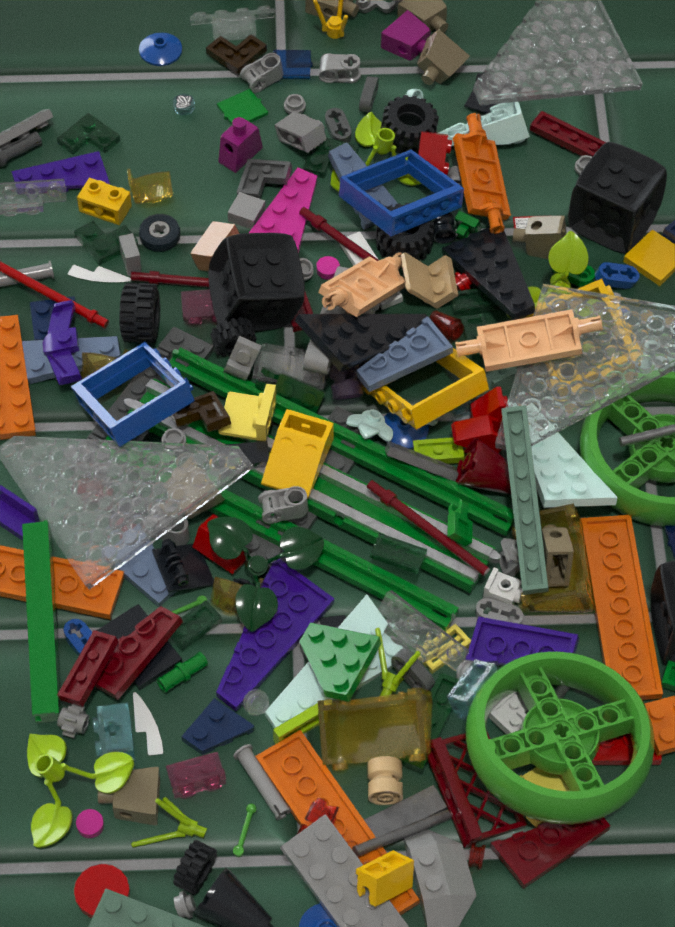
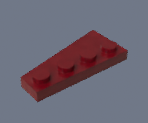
[95,606,183,700]
[490,817,611,889]

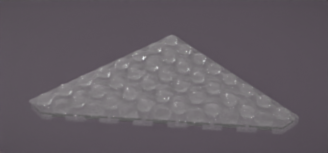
[473,0,643,105]
[495,284,675,450]
[0,436,254,590]

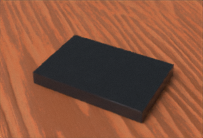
[96,604,183,691]

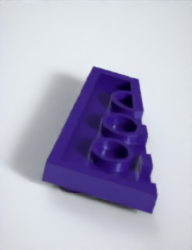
[12,151,110,194]
[465,616,579,666]

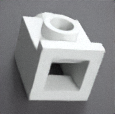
[483,567,523,605]

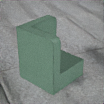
[486,367,519,392]

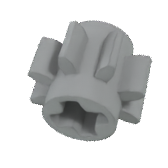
[57,704,90,738]

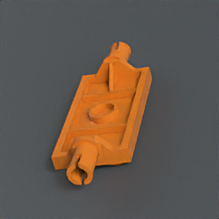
[453,113,511,234]

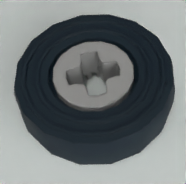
[139,214,180,252]

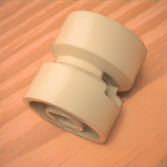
[368,756,403,805]

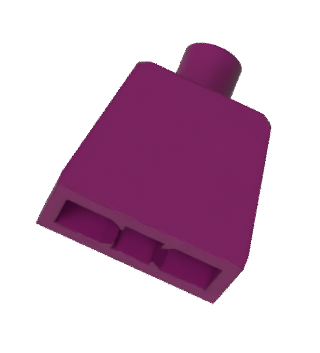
[381,10,431,60]
[218,117,263,173]

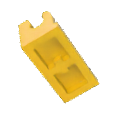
[356,850,414,907]

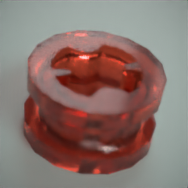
[468,843,486,870]

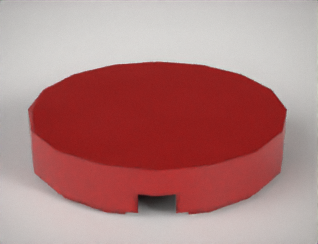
[74,864,130,918]

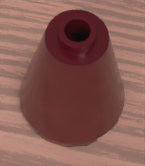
[456,438,511,495]

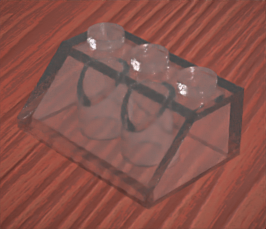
[252,343,331,389]

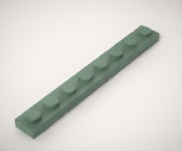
[501,405,549,595]

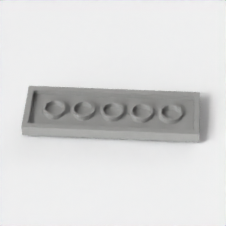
[280,814,409,927]

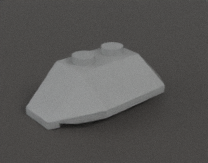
[403,829,476,927]

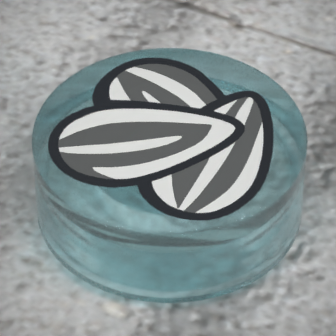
[173,93,195,115]

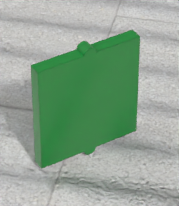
[217,89,268,125]

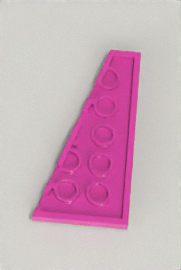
[249,168,317,253]

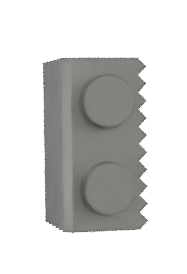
[274,111,326,153]

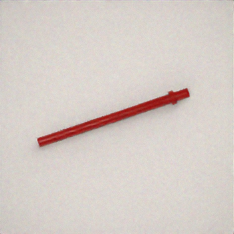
[0,261,109,328]

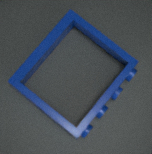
[339,150,464,236]
[71,342,195,447]

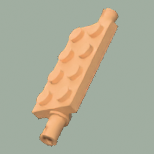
[318,252,406,317]
[455,309,603,372]

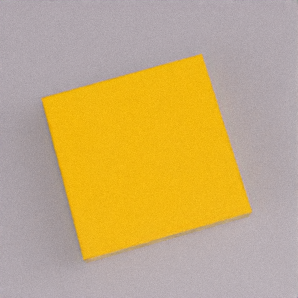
[623,229,675,286]

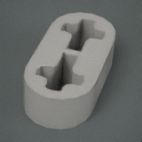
[475,598,524,624]

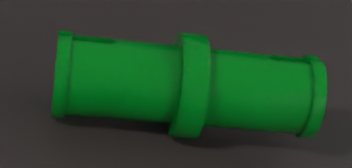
[156,652,208,693]

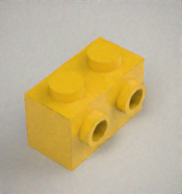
[77,178,132,226]

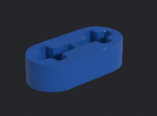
[595,262,639,289]
[64,619,92,656]

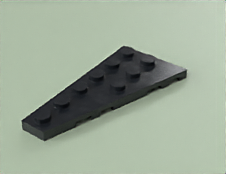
[442,227,536,320]
[295,314,440,372]

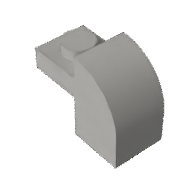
[223,336,261,381]

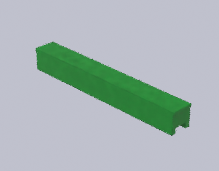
[22,520,62,723]

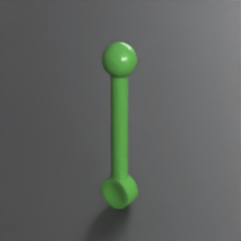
[171,595,207,614]
[233,803,257,857]

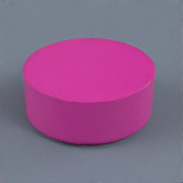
[317,256,340,279]
[76,809,104,838]

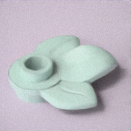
[346,409,393,442]

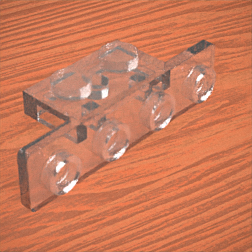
[190,6,276,40]
[0,179,67,217]
[378,590,469,671]

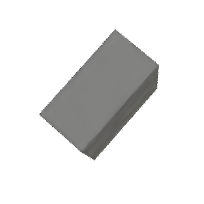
[228,192,266,229]
[119,233,142,276]

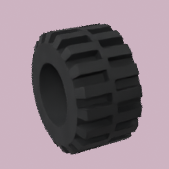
[381,95,439,154]
[376,203,434,260]
[119,283,160,343]

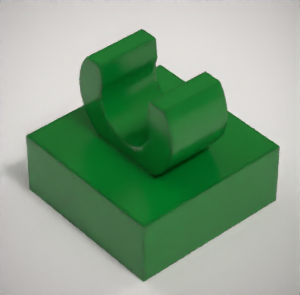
[455,211,482,239]

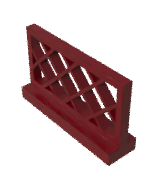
[424,732,527,848]

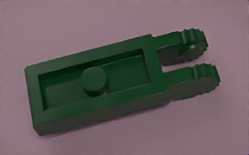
[255,367,326,414]

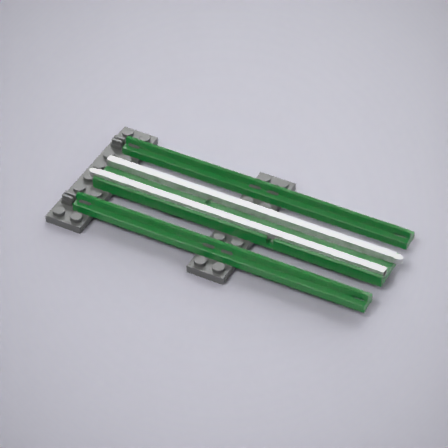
[67,326,515,632]

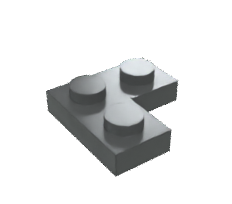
[236,159,292,199]

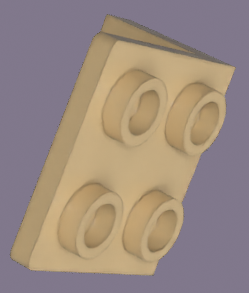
[401,252,459,309]

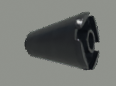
[193,868,273,927]

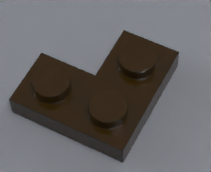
[206,35,267,75]
[171,391,231,432]

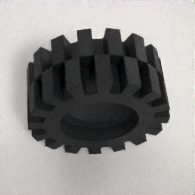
[210,317,257,357]
[173,840,217,895]

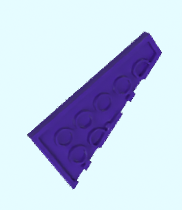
[216,559,335,711]

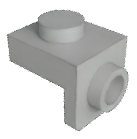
[499,538,520,577]

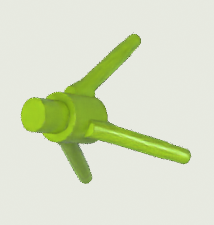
[375,628,421,701]
[131,797,207,847]

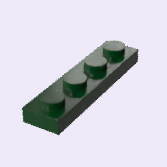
[398,672,464,773]

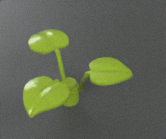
[330,112,422,192]
[506,231,616,336]
[27,734,134,848]

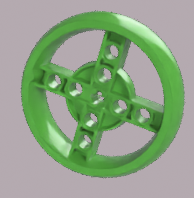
[579,371,675,527]
[466,652,654,824]

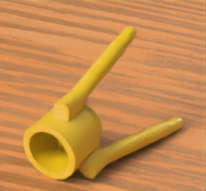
[313,0,348,39]

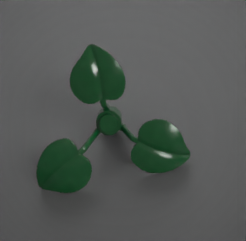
[207,517,324,632]

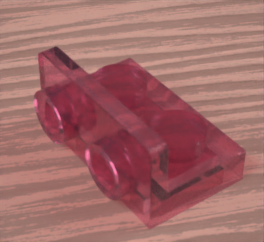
[181,289,217,324]
[166,752,226,798]

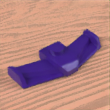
[42,300,82,385]

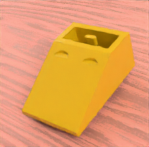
[261,409,334,499]

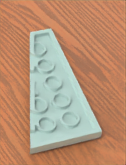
[508,403,618,508]
[265,594,406,728]

